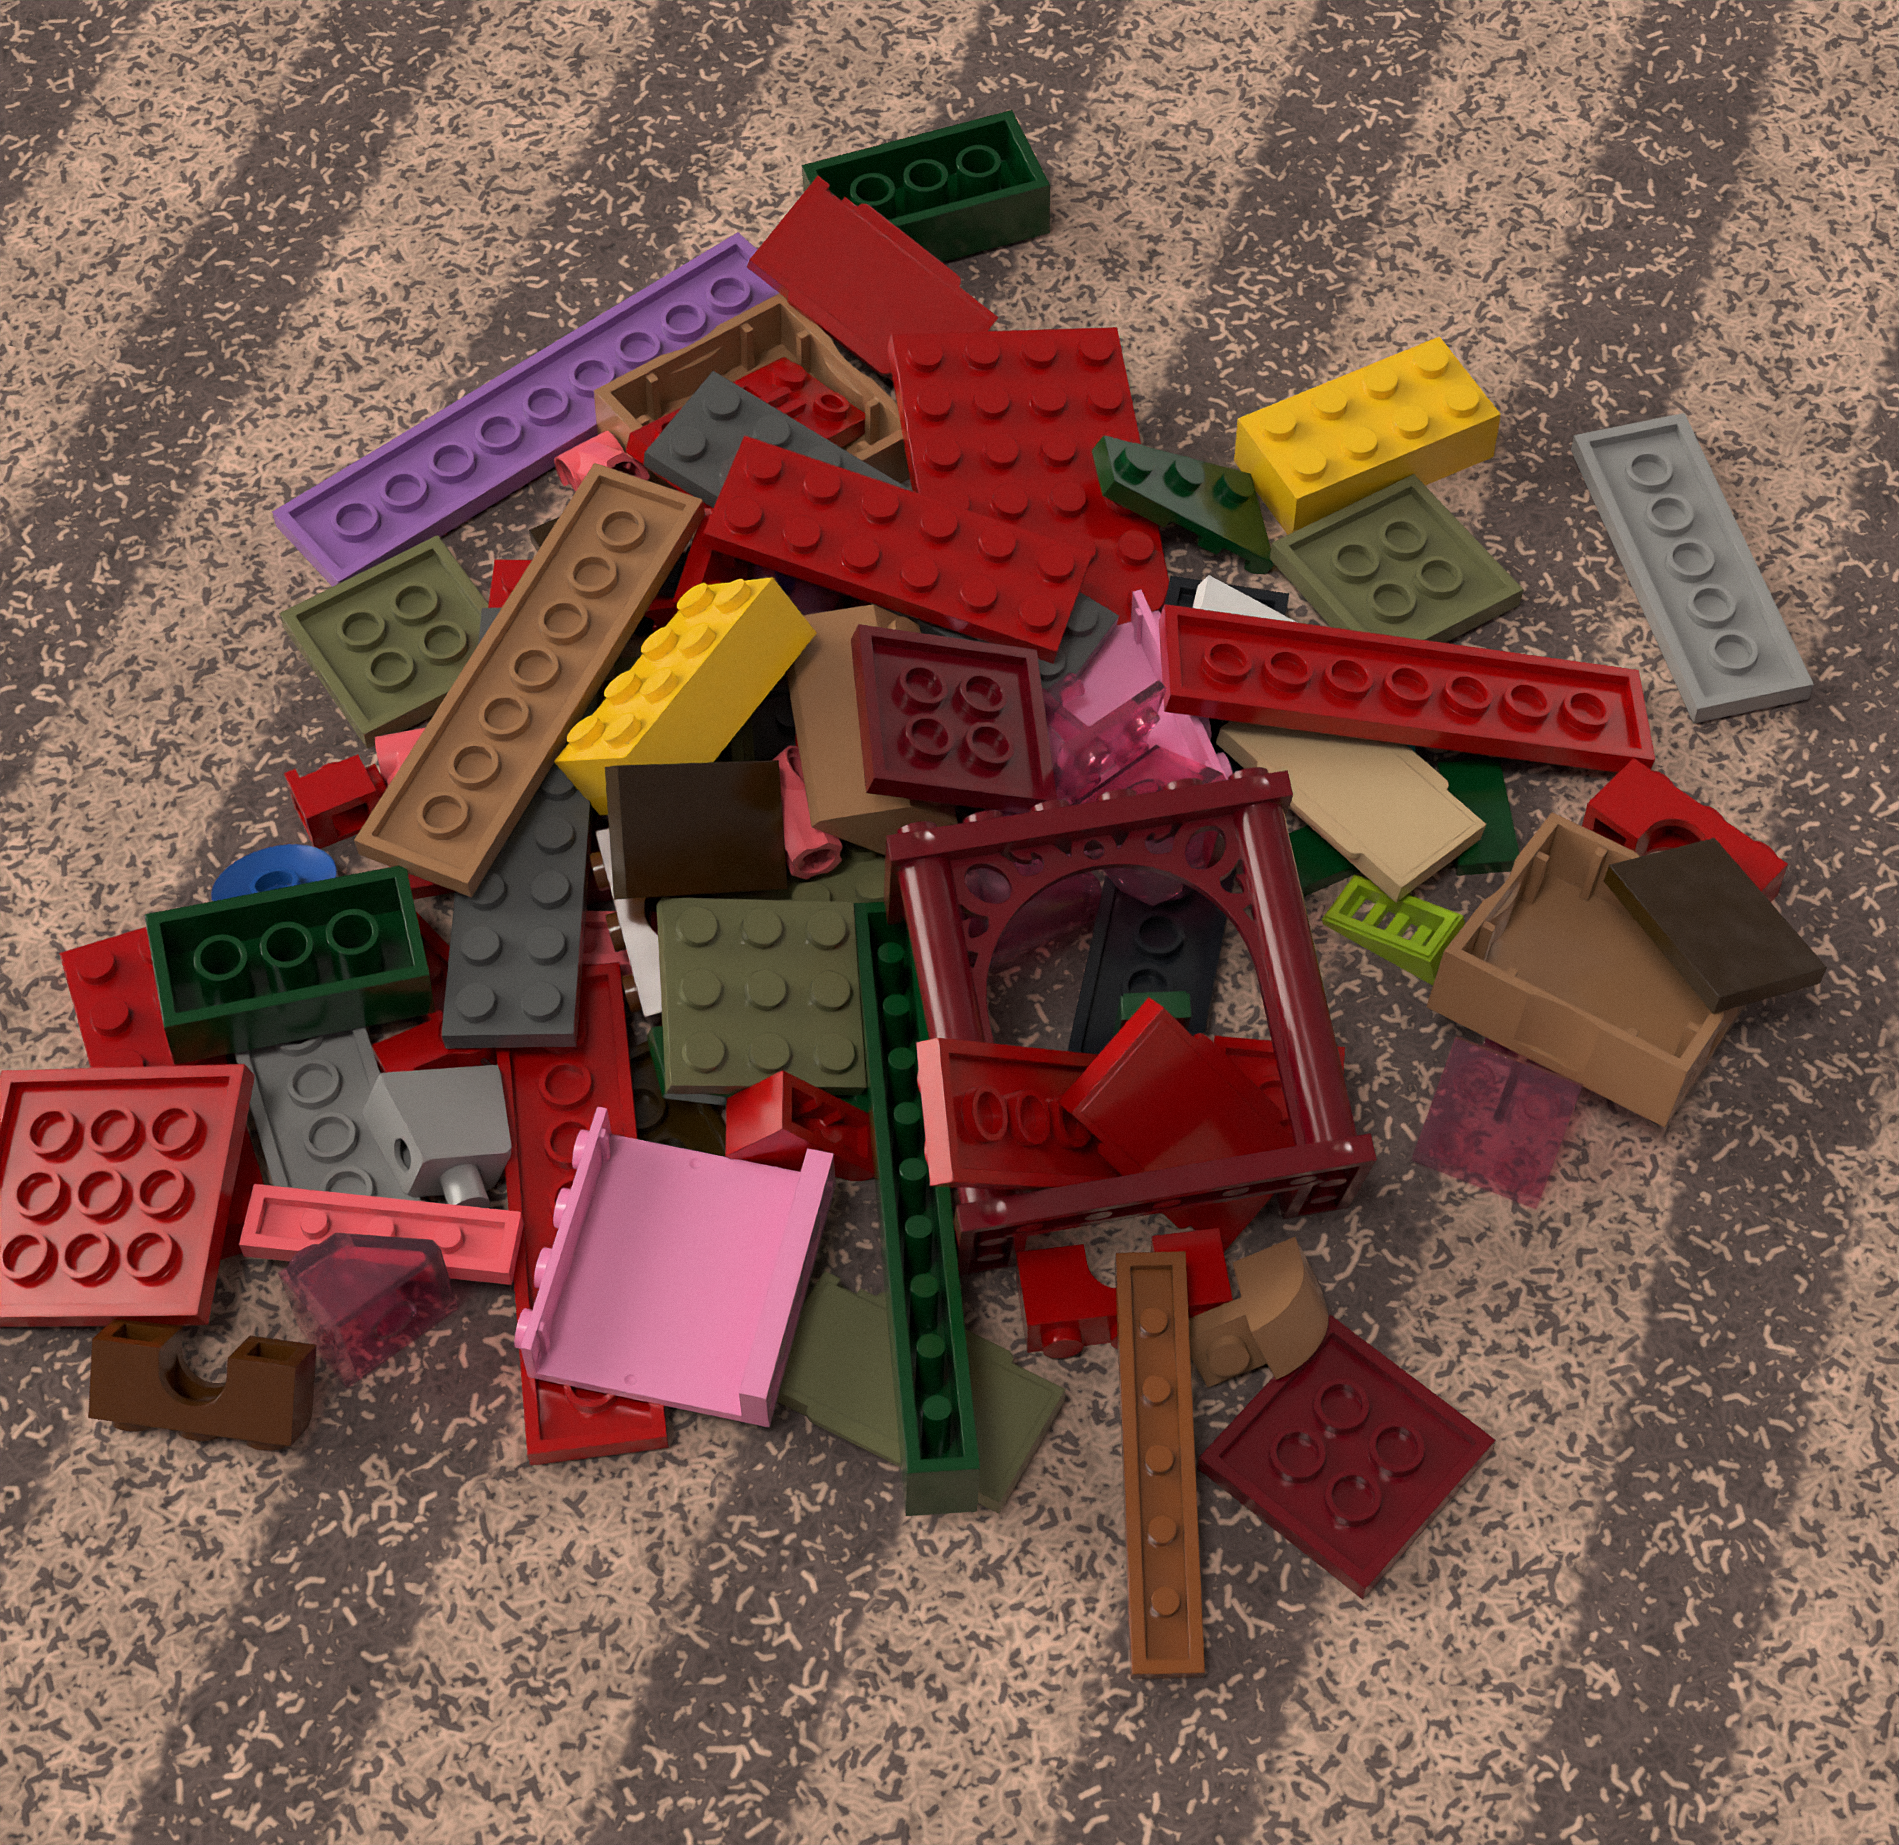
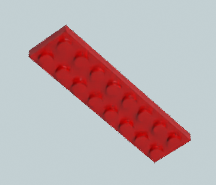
[1159,604,1655,773]
[496,962,669,1466]

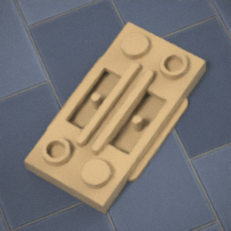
[1216,721,1486,902]

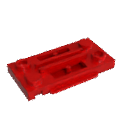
[747,176,999,381]
[626,357,865,508]
[1057,997,1295,1252]

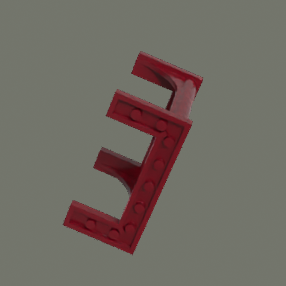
[883,767,1377,1276]

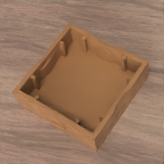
[594,293,910,539]
[1426,812,1746,1127]

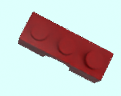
[1582,758,1788,902]
[1016,1228,1233,1358]

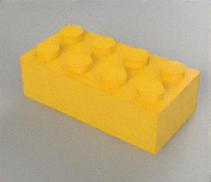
[1234,336,1501,535]
[554,577,817,815]

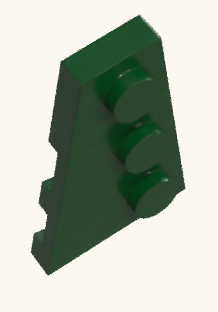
[1092,435,1275,575]

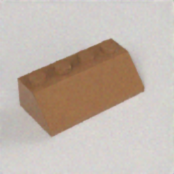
[786,604,958,855]

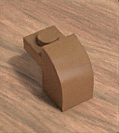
[1189,1237,1328,1387]

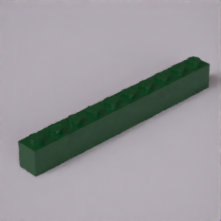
[854,902,980,1516]

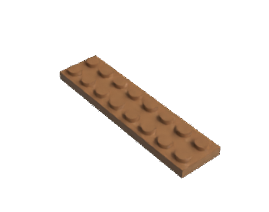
[354,463,705,897]

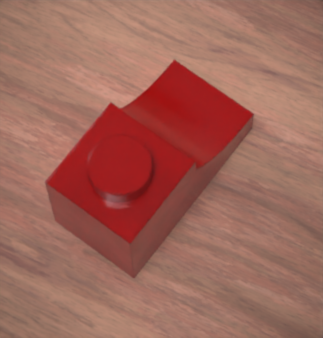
[725,1070,874,1181]

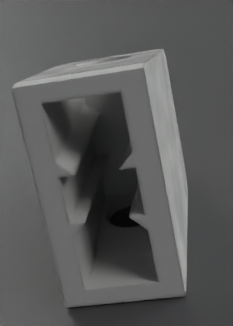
[362,1065,512,1208]

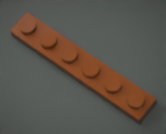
[1115,1251,1205,1679]

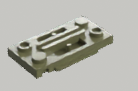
[777,1271,1065,1514]

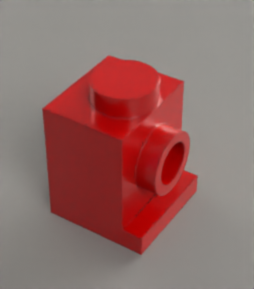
[284,754,386,849]

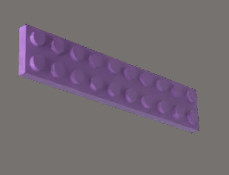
[272,232,779,587]

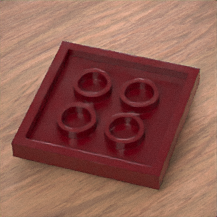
[851,624,1057,813]
[1198,1315,1496,1600]

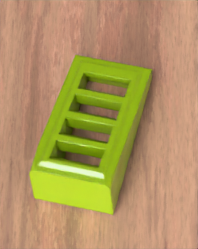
[1322,874,1465,985]

